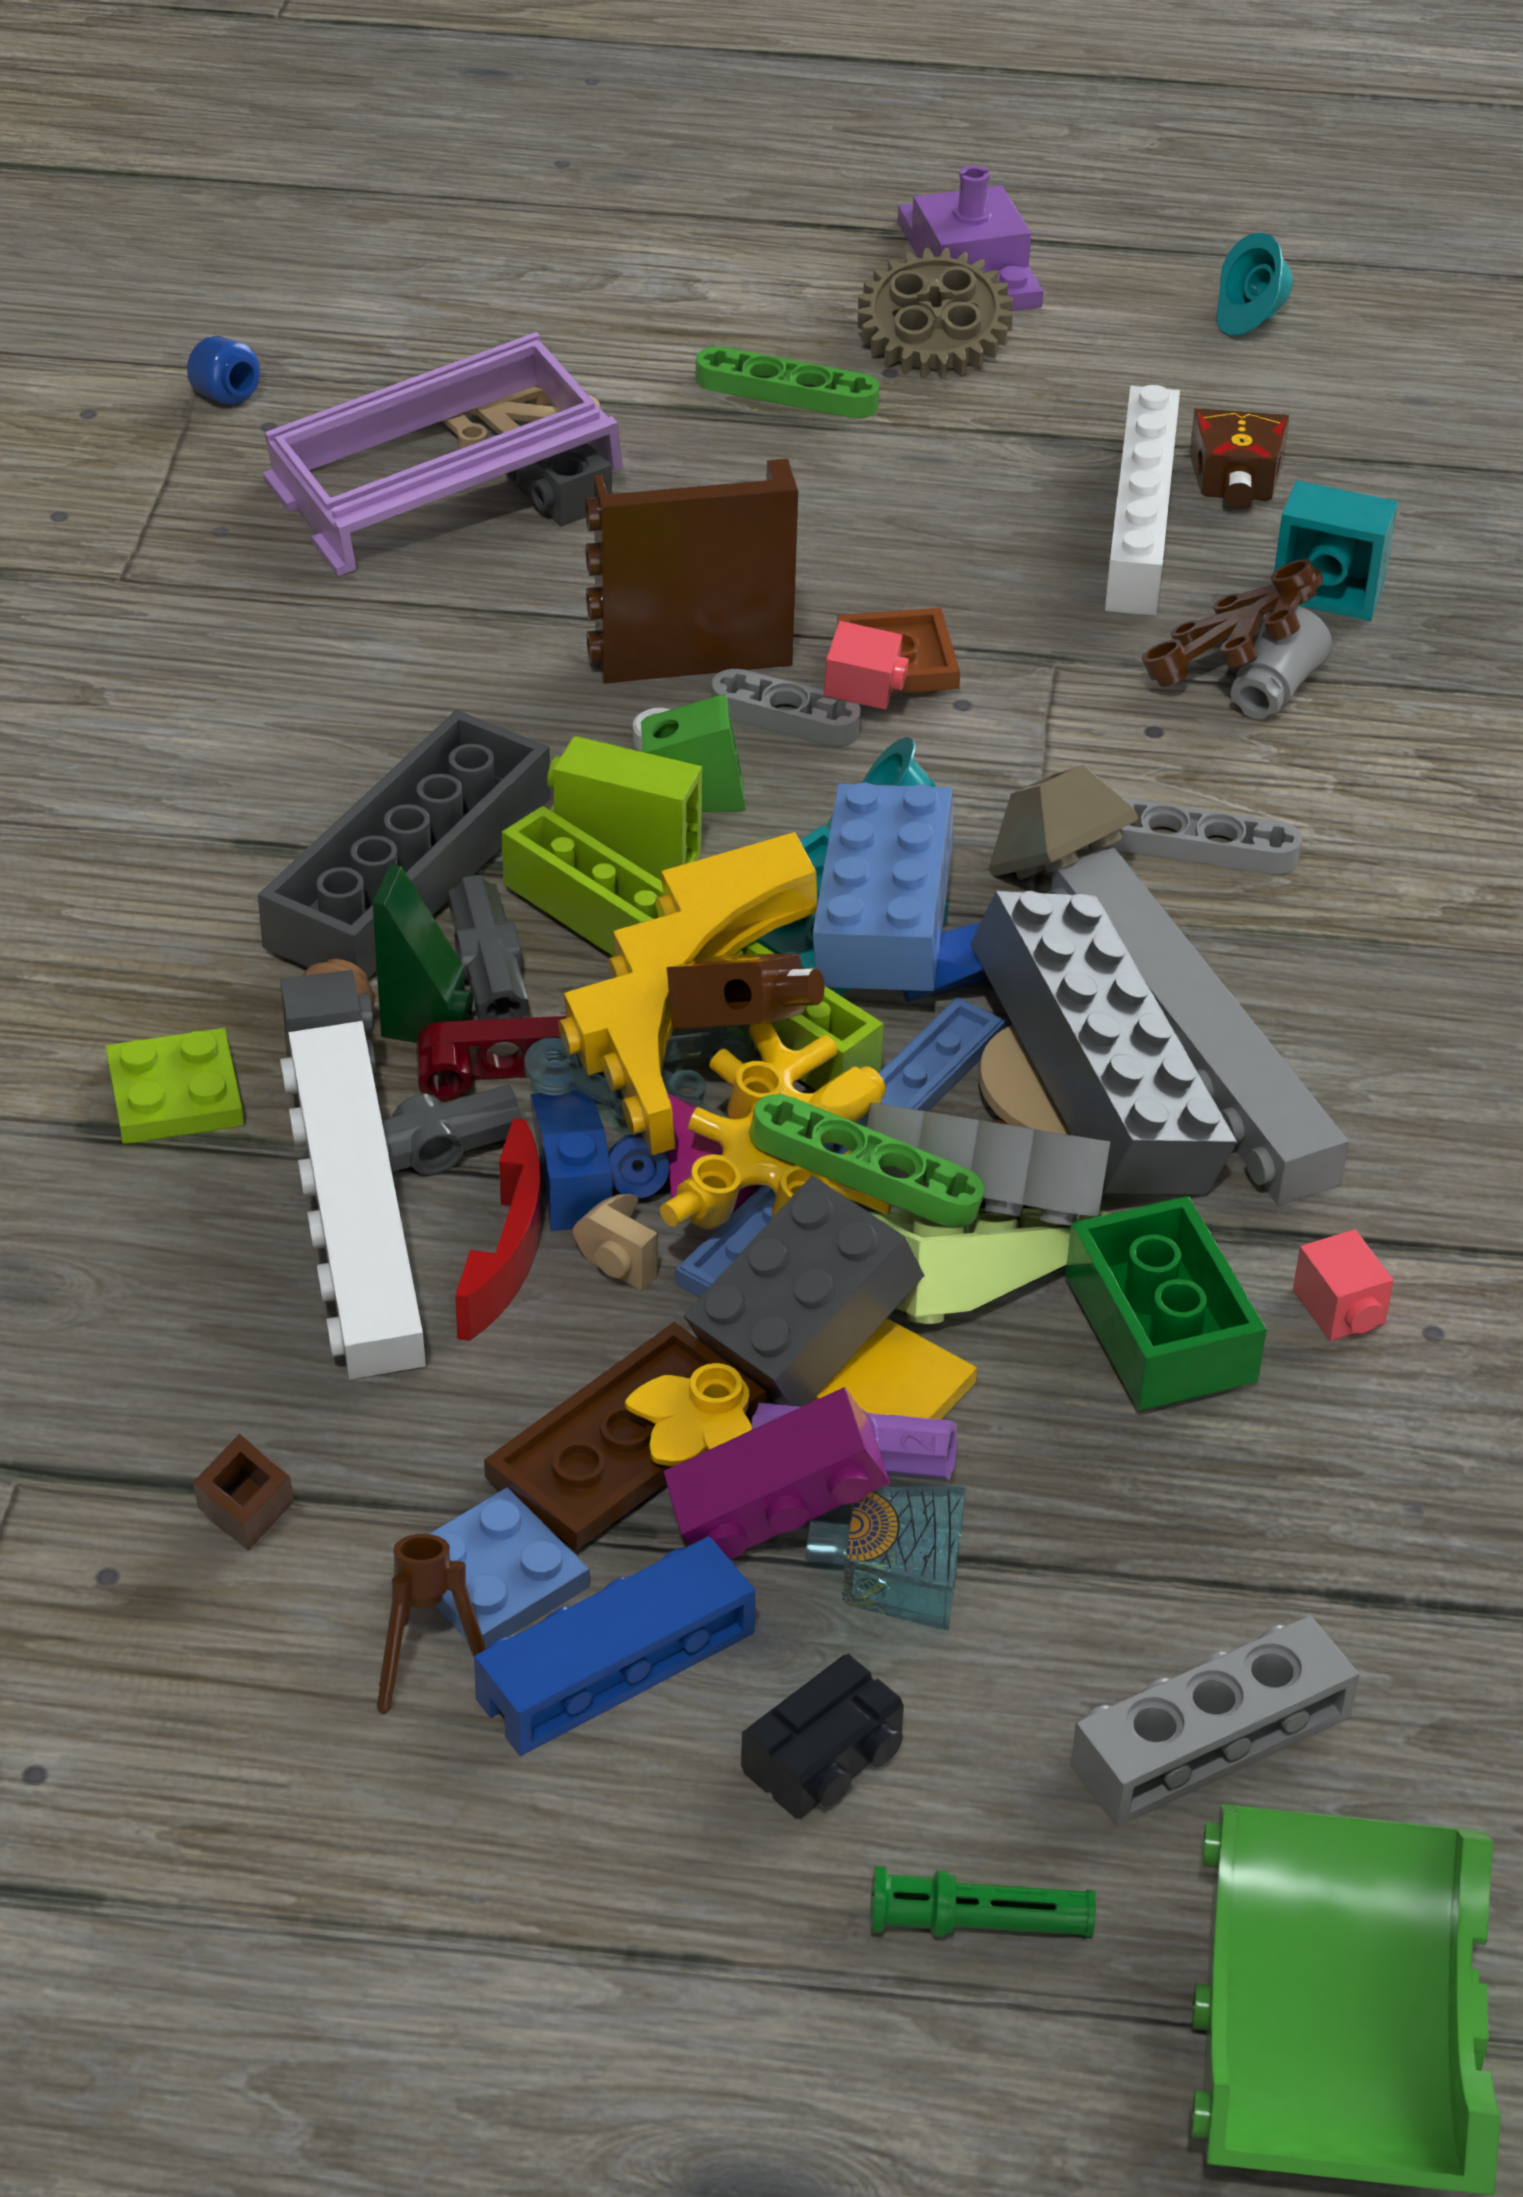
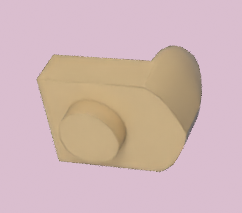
[572,1194,658,1291]

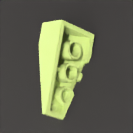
[869,1208,1111,1324]

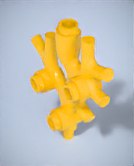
[660,1023,893,1229]

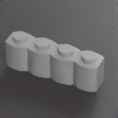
[867,1103,1110,1226]

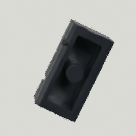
[741,1653,904,1819]

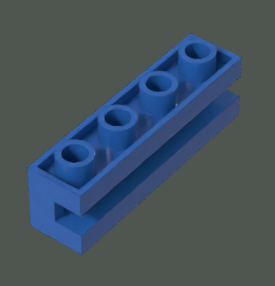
[474,1536,756,1756]

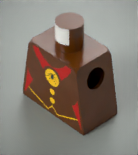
[1190,408,1289,508]
[667,953,825,1028]

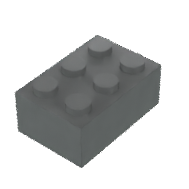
[684,1175,925,1407]

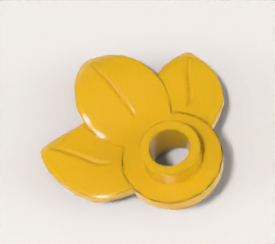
[625,1363,752,1466]

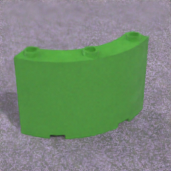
[1191,1804,1501,2195]

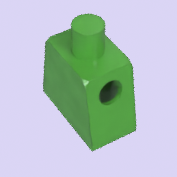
[639,694,745,812]

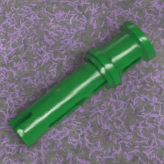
[870,1866,1096,1938]

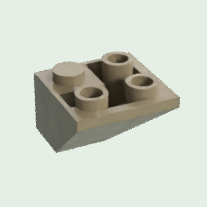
[989,765,1139,880]

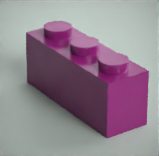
[663,1387,890,1559]

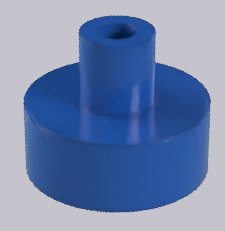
[609,1133,669,1198]

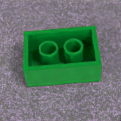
[1065,1196,1267,1411]

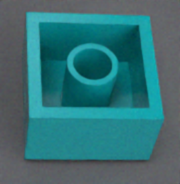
[1272,480,1398,621]

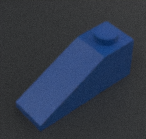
[530,1089,612,1231]

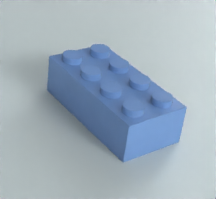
[813,783,954,991]

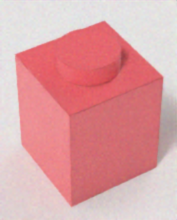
[823,621,909,710]
[1293,1229,1394,1341]

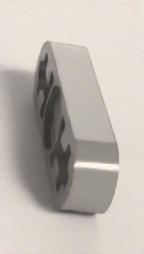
[711,669,861,747]

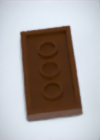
[484,1322,767,1550]

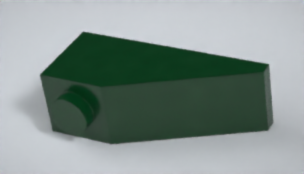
[373,864,473,1043]

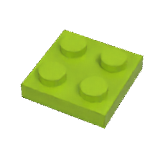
[105,1027,244,1144]

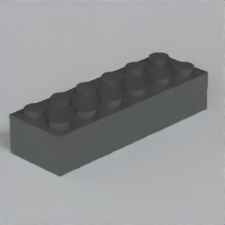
[258,710,551,978]
[970,891,1237,1195]

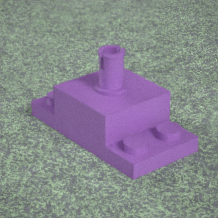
[897,165,1043,311]

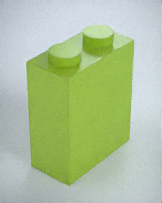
[547,736,702,881]

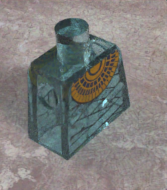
[806,1486,966,1630]

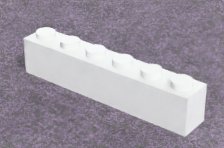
[1105,385,1180,616]
[280,1021,426,1380]

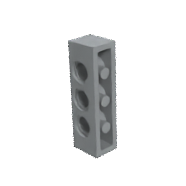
[1071,1615,1360,1827]

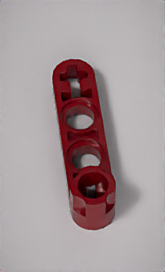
[416,1016,604,1102]

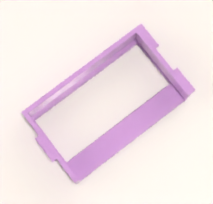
[263,332,623,577]

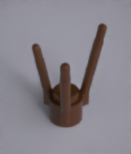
[377,1534,485,1713]

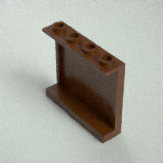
[585,458,798,684]

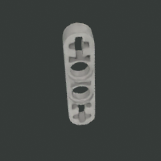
[1104,797,1302,874]

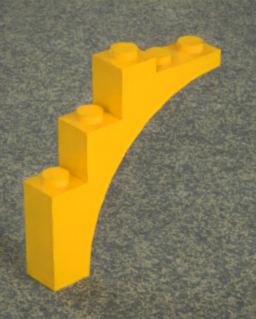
[558,832,817,1155]

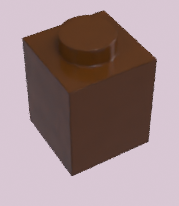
[193,1433,294,1550]

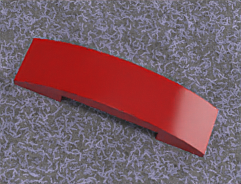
[455,1118,541,1341]

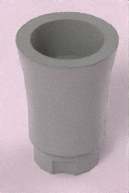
[1230,606,1332,720]

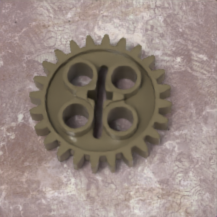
[858,247,1013,379]

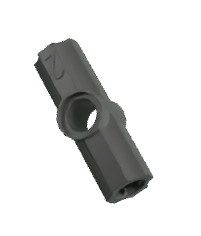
[448,875,528,1020]
[382,1084,522,1176]

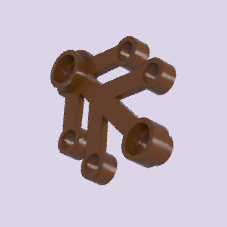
[1141,559,1323,687]

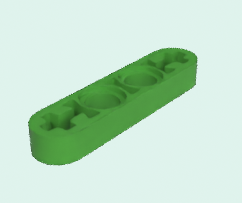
[696,346,880,418]
[749,1094,985,1227]

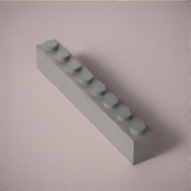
[1047,847,1349,1206]

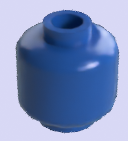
[187,336,260,405]

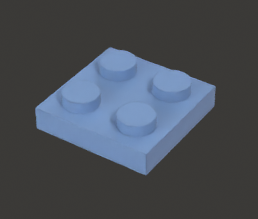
[430,1487,590,1649]

